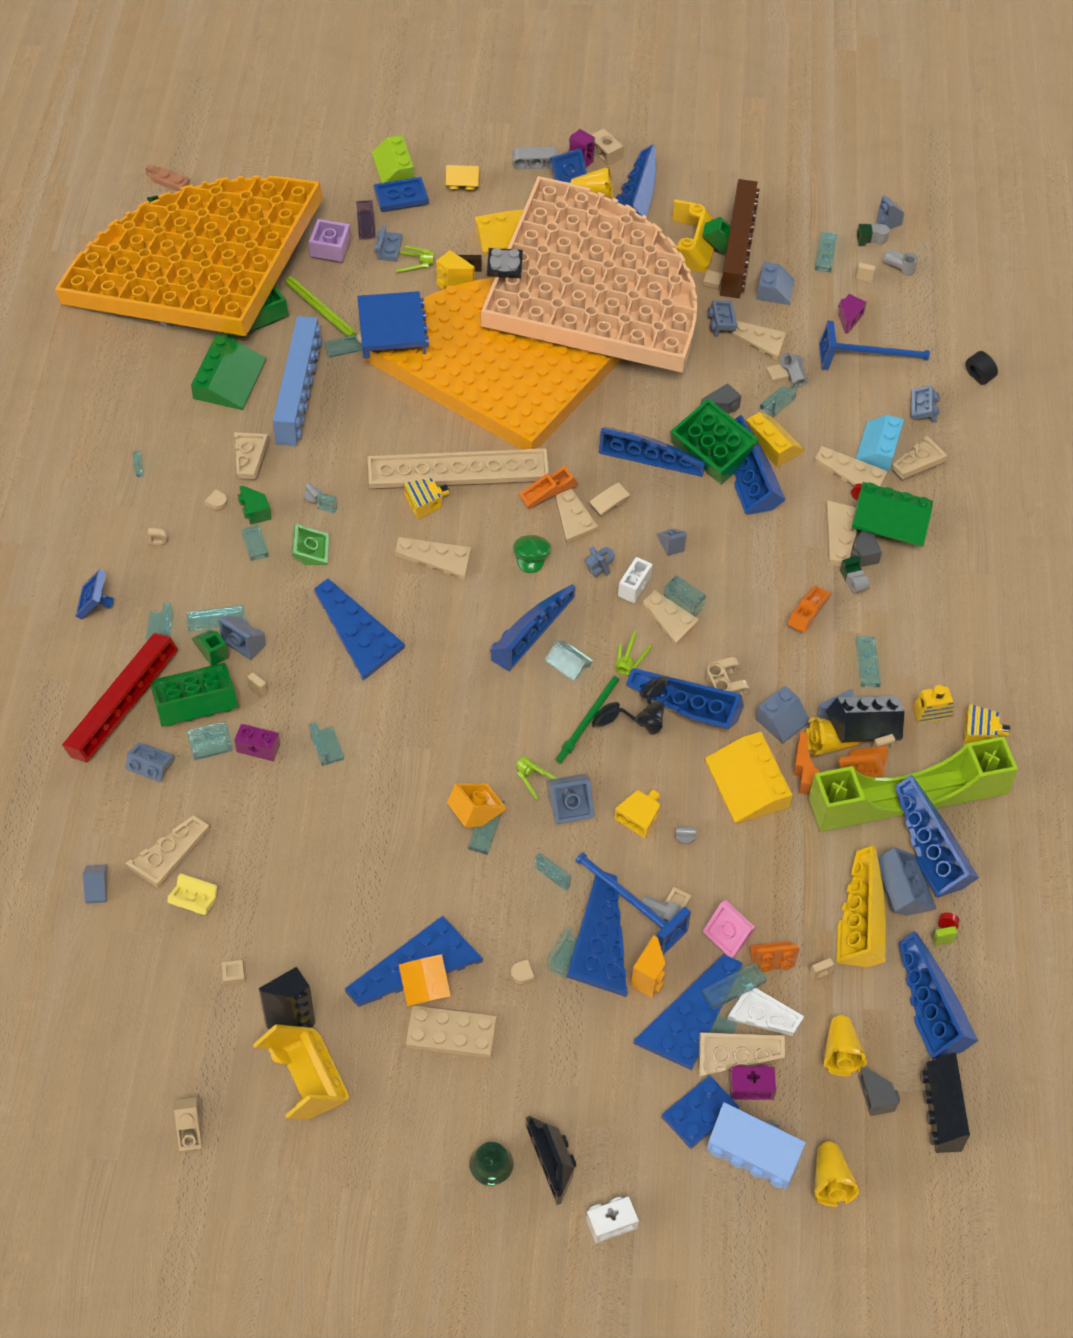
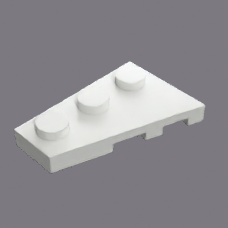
[727,984,804,1036]

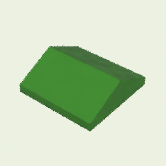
[292,524,329,565]

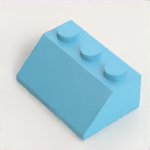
[856,415,904,471]

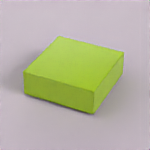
[932,926,958,946]

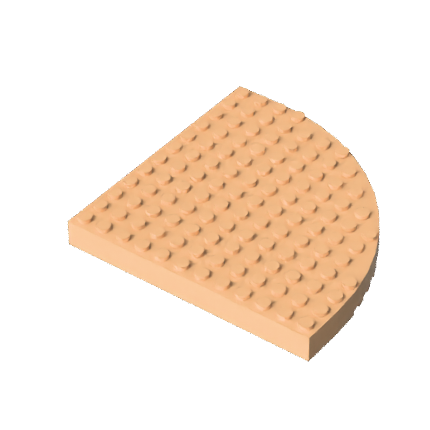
[481,176,697,373]

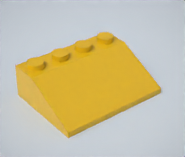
[705,732,793,824]

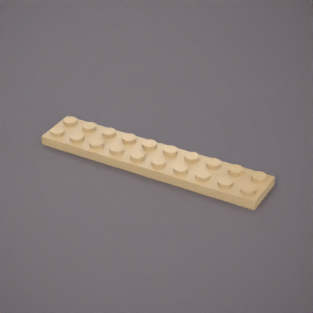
[368,448,549,489]

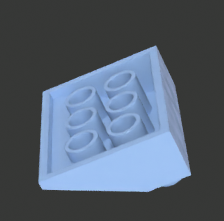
[707,1102,806,1190]

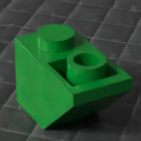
[703,217,730,254]
[237,485,271,525]
[192,630,228,666]

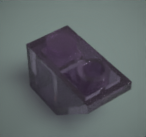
[356,200,376,239]

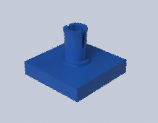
[550,148,587,183]
[75,569,114,619]

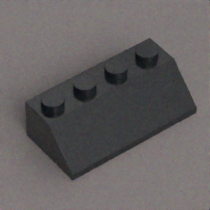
[825,696,905,743]
[259,967,315,1029]
[920,1053,970,1153]

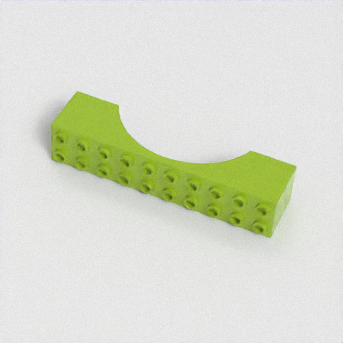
[808,736,1018,832]

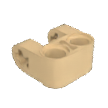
[705,657,751,697]

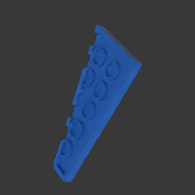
[314,578,405,681]
[566,872,628,997]
[345,916,483,1007]
[633,954,743,1070]

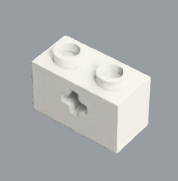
[618,557,653,603]
[586,1196,639,1244]

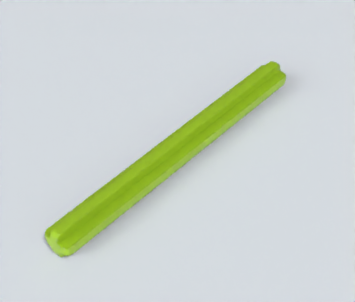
[285,276,356,338]

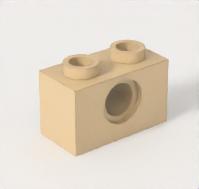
[591,128,624,166]

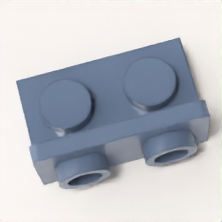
[374,225,403,262]
[707,301,737,337]
[912,385,940,423]
[126,742,174,782]

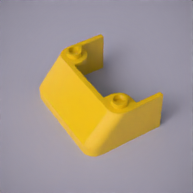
[672,199,715,272]
[253,1024,349,1120]

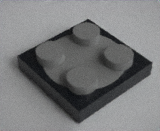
[487,248,523,278]

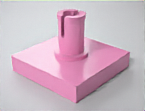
[702,900,756,958]

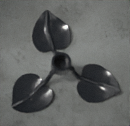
[592,675,668,735]

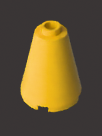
[569,167,613,199]
[805,717,860,756]
[823,1015,867,1077]
[814,1141,859,1207]

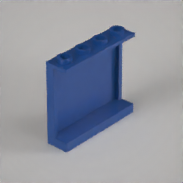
[357,291,429,359]

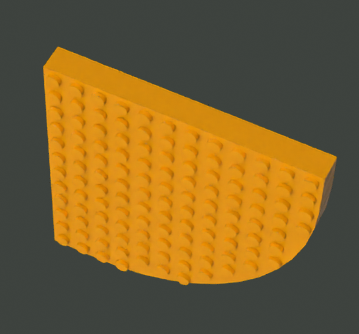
[55,175,323,336]
[363,277,622,450]

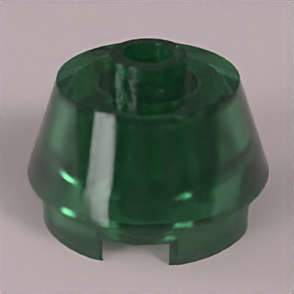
[469,1142,514,1186]

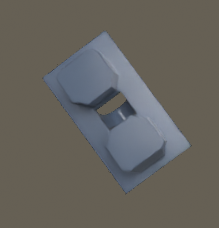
[584,546,615,578]

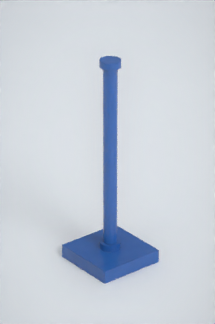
[819,321,930,370]
[576,852,691,955]

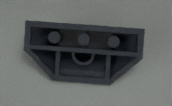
[525,1116,577,1205]

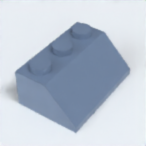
[878,847,936,916]

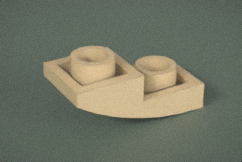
[590,483,630,517]

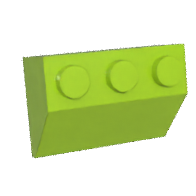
[372,135,414,183]

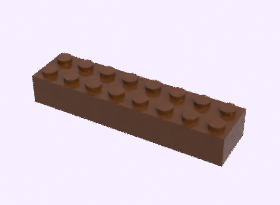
[720,179,760,299]

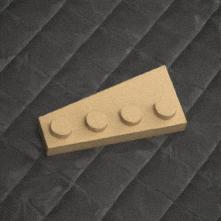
[826,500,857,567]
[125,815,210,888]

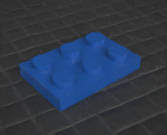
[374,177,429,211]
[661,1075,739,1149]

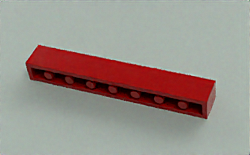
[62,633,178,762]

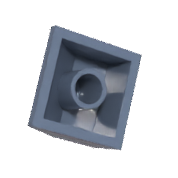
[757,262,795,305]
[218,616,266,660]
[755,686,809,744]
[547,774,595,824]

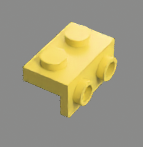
[167,873,217,915]

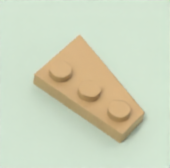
[732,321,786,361]
[234,432,269,479]
[892,436,948,480]
[555,488,598,544]
[642,590,699,647]

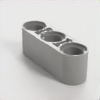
[512,147,559,170]

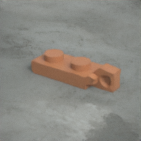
[145,164,190,191]

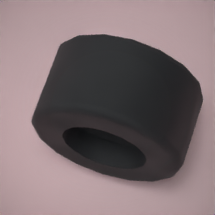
[965,351,998,385]

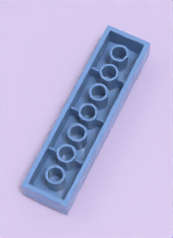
[273,316,322,446]

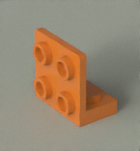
[839,746,889,777]
[749,941,800,972]

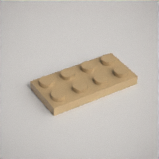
[406,1005,497,1059]

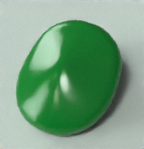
[513,535,551,573]

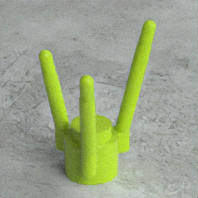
[395,245,433,273]
[614,631,652,675]
[516,756,557,800]

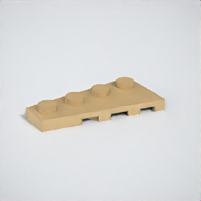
[814,446,888,486]
[395,537,471,581]
[698,1033,785,1076]

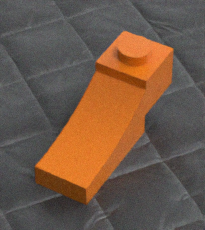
[519,466,578,509]
[787,585,832,632]
[793,732,819,795]

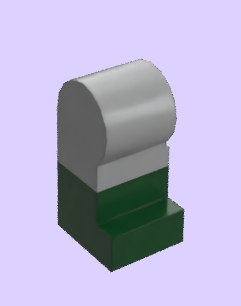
[856,224,889,246]
[840,556,869,593]

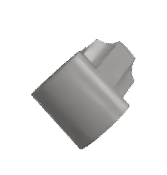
[883,249,917,275]
[780,353,808,388]
[638,896,682,923]

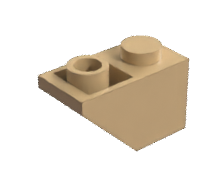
[174,1097,202,1151]

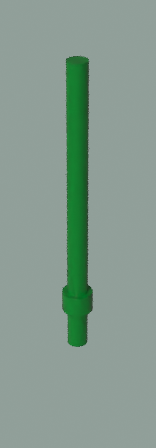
[555,676,619,764]

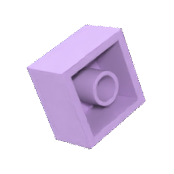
[309,219,351,262]

